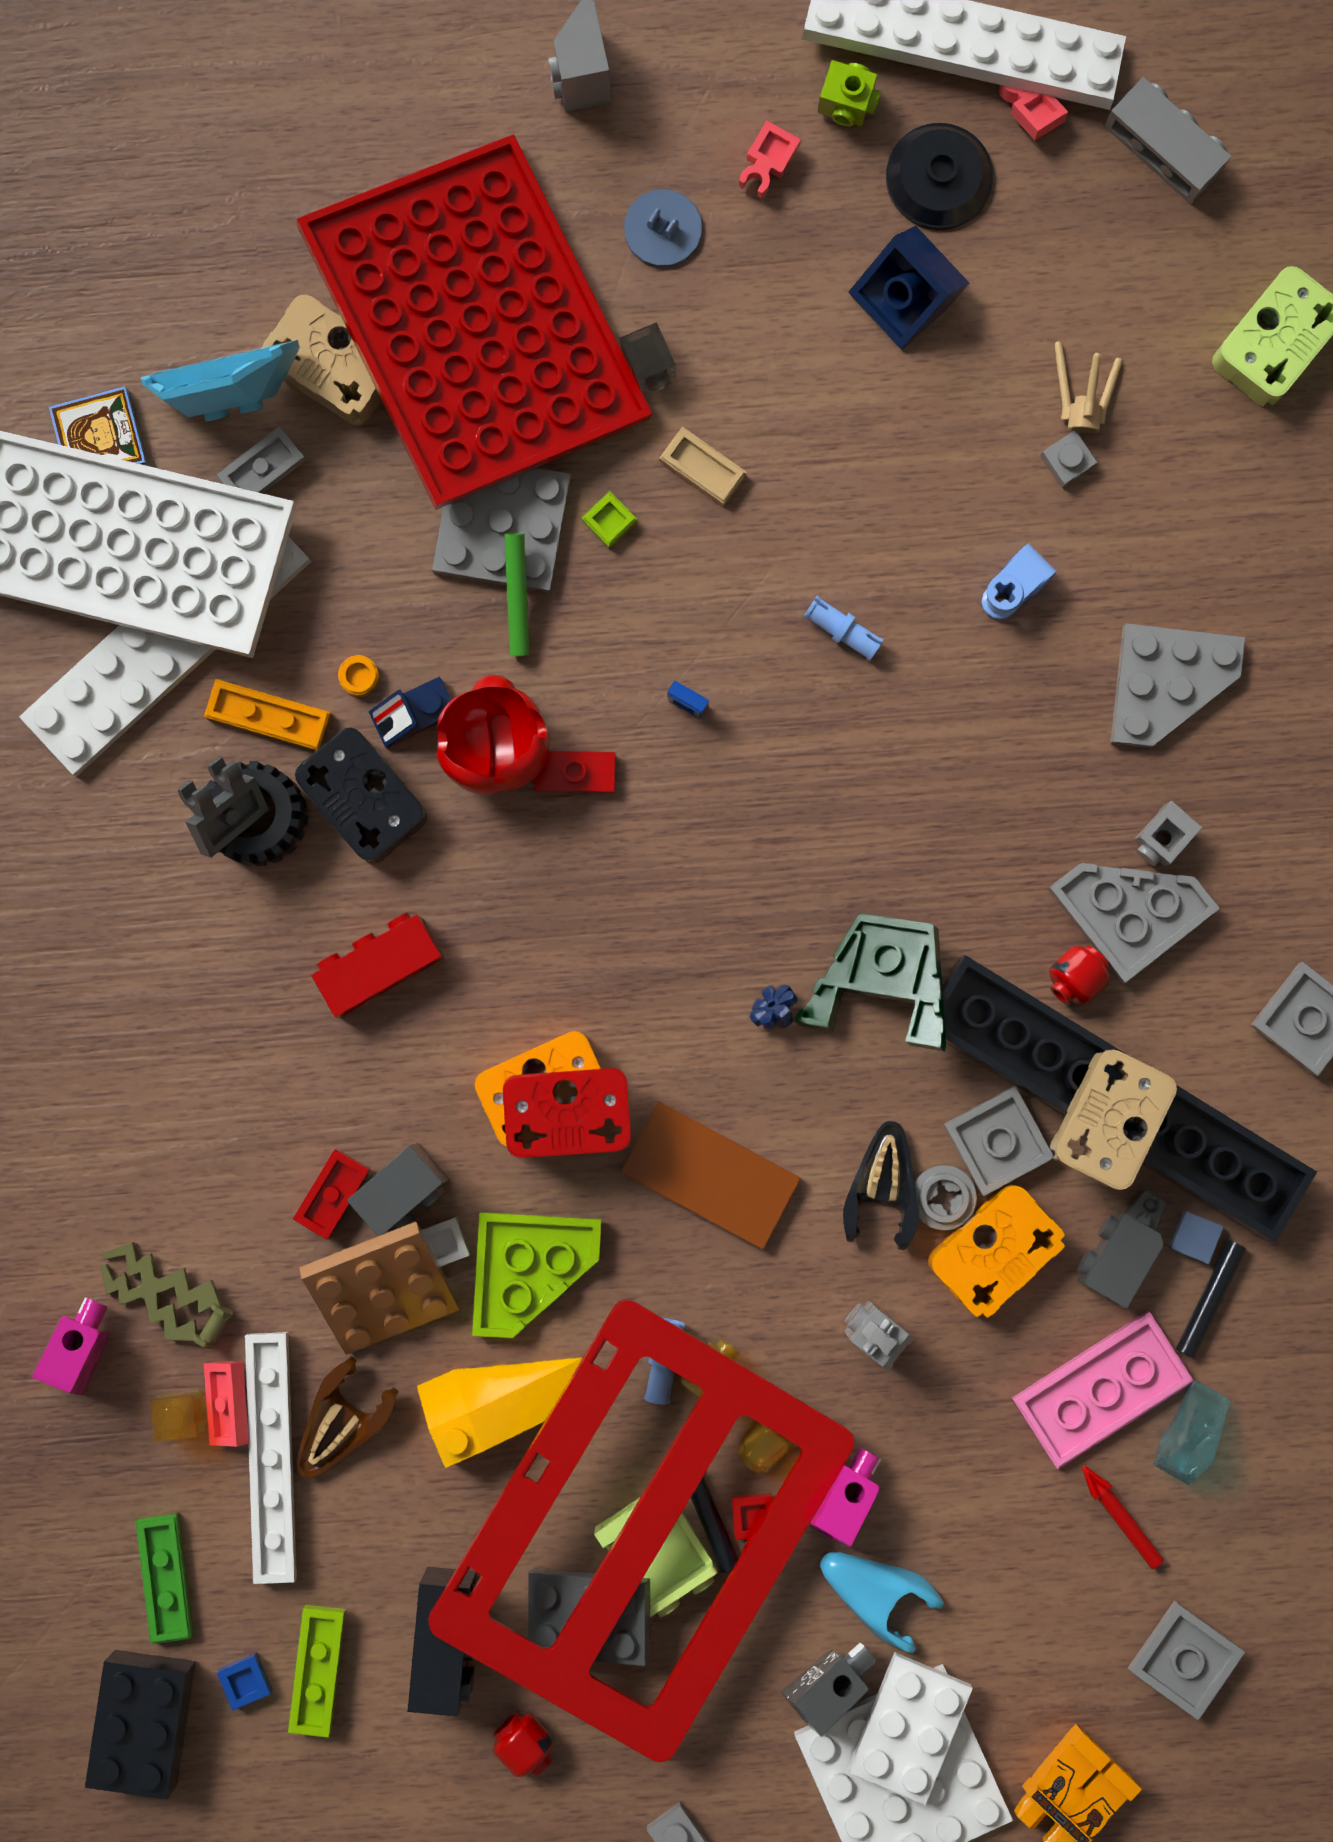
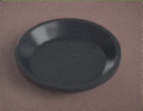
[886,123,993,230]

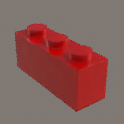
[311,912,444,1018]

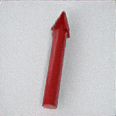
[1082,1466,1164,1569]

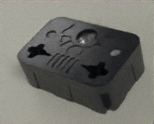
[295,727,427,863]

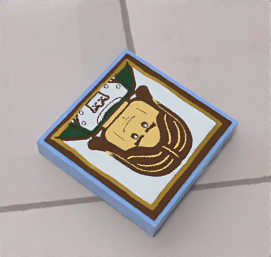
[49,387,148,466]

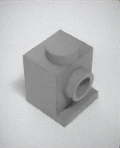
[1134,801,1202,866]

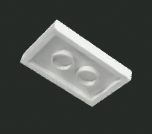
[847,1652,973,1806]

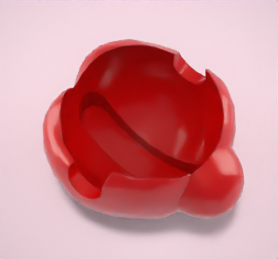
[437,675,550,796]

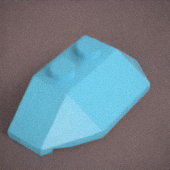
[141,340,300,421]

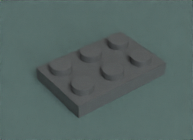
[528,1568,650,1666]

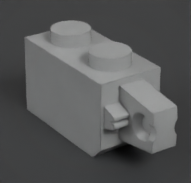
[844,1300,914,1372]

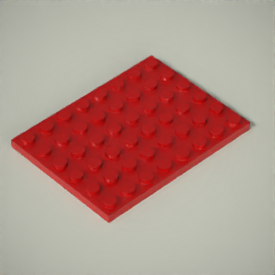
[296,134,652,510]

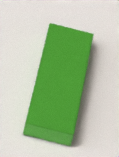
[136,1513,194,1644]

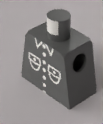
[780,1643,876,1737]

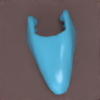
[820,1552,945,1654]

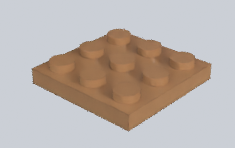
[299,1222,459,1355]

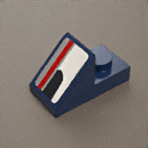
[368,676,451,748]

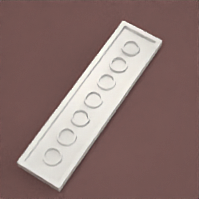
[802,0,1126,110]
[19,536,311,777]

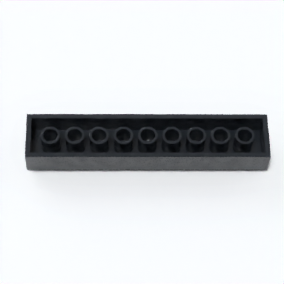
[942,955,1317,1242]

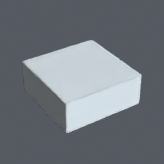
[421,1217,471,1267]

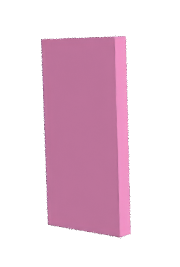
[1012,1311,1194,1469]

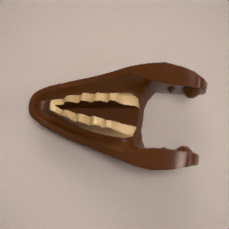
[296,1356,399,1479]

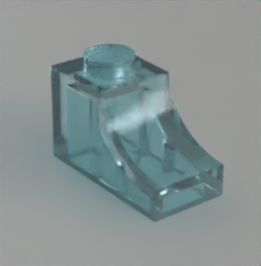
[1153,1380,1231,1485]

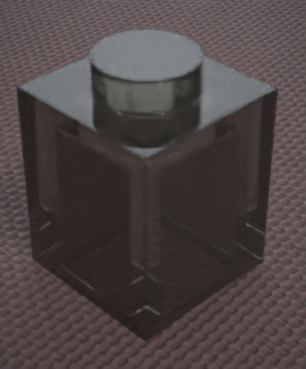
[620,322,676,392]

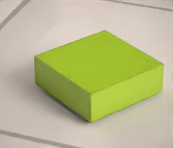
[581,491,638,549]

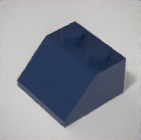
[848,226,970,349]

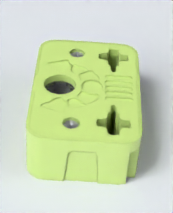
[1212,266,1333,407]

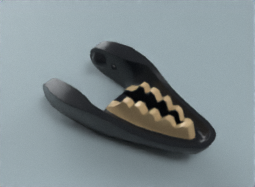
[843,1121,919,1250]

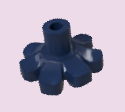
[750,985,798,1029]

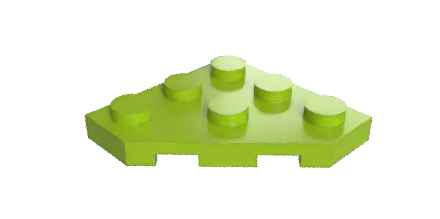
[472,1212,602,1338]

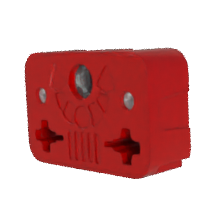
[503,1068,631,1158]

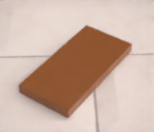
[620,1101,801,1250]

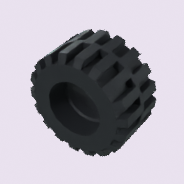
[206,761,308,866]

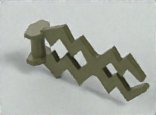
[101,1242,233,1349]

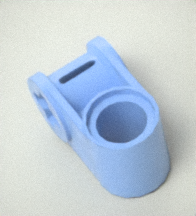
[981,543,1057,620]

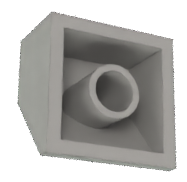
[548,0,611,112]

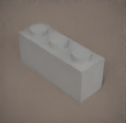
[1104,77,1232,204]

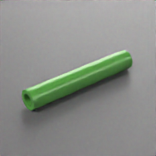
[504,533,530,656]

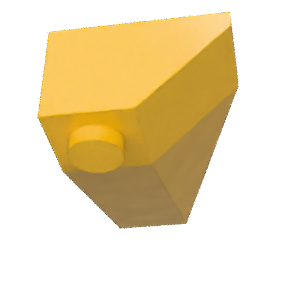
[417,1357,582,1468]

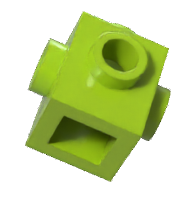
[817,60,881,127]

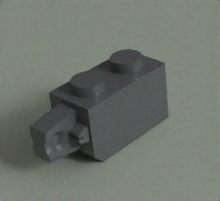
[1077,1189,1166,1309]

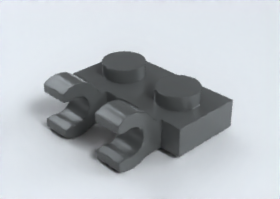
[178,756,269,858]

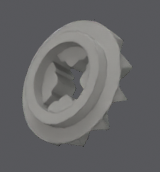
[915,1165,977,1230]

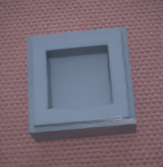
[1168,1210,1223,1264]

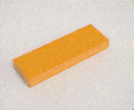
[204,679,332,751]

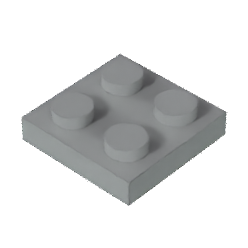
[1250,962,1333,1076]
[943,1086,1054,1196]
[1128,1600,1245,1720]

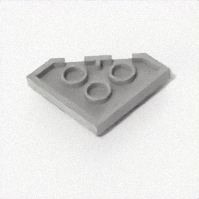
[1110,623,1245,748]
[1048,863,1220,984]

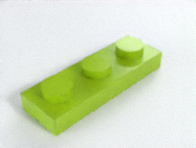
[288,1604,346,1738]

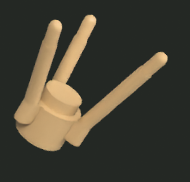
[1055,341,1122,434]

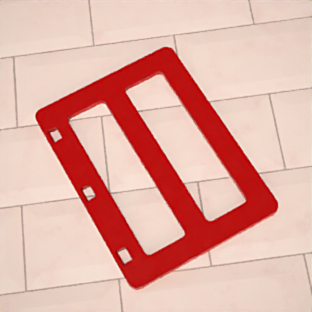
[428,1299,854,1762]

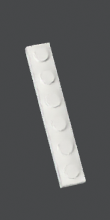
[245,1332,297,1584]

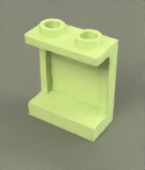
[594,1497,717,1617]

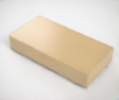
[659,426,747,507]

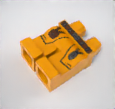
[1014,1723,1142,1842]

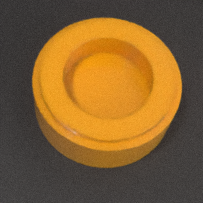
[338,655,380,697]

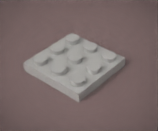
[432,468,571,593]

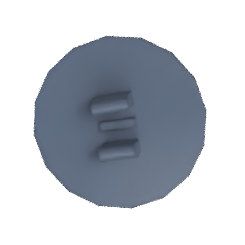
[624,189,702,267]

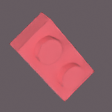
[204,1361,249,1447]

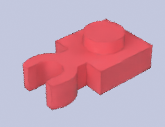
[998,85,1068,140]
[739,120,801,199]

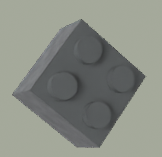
[347,1143,450,1237]

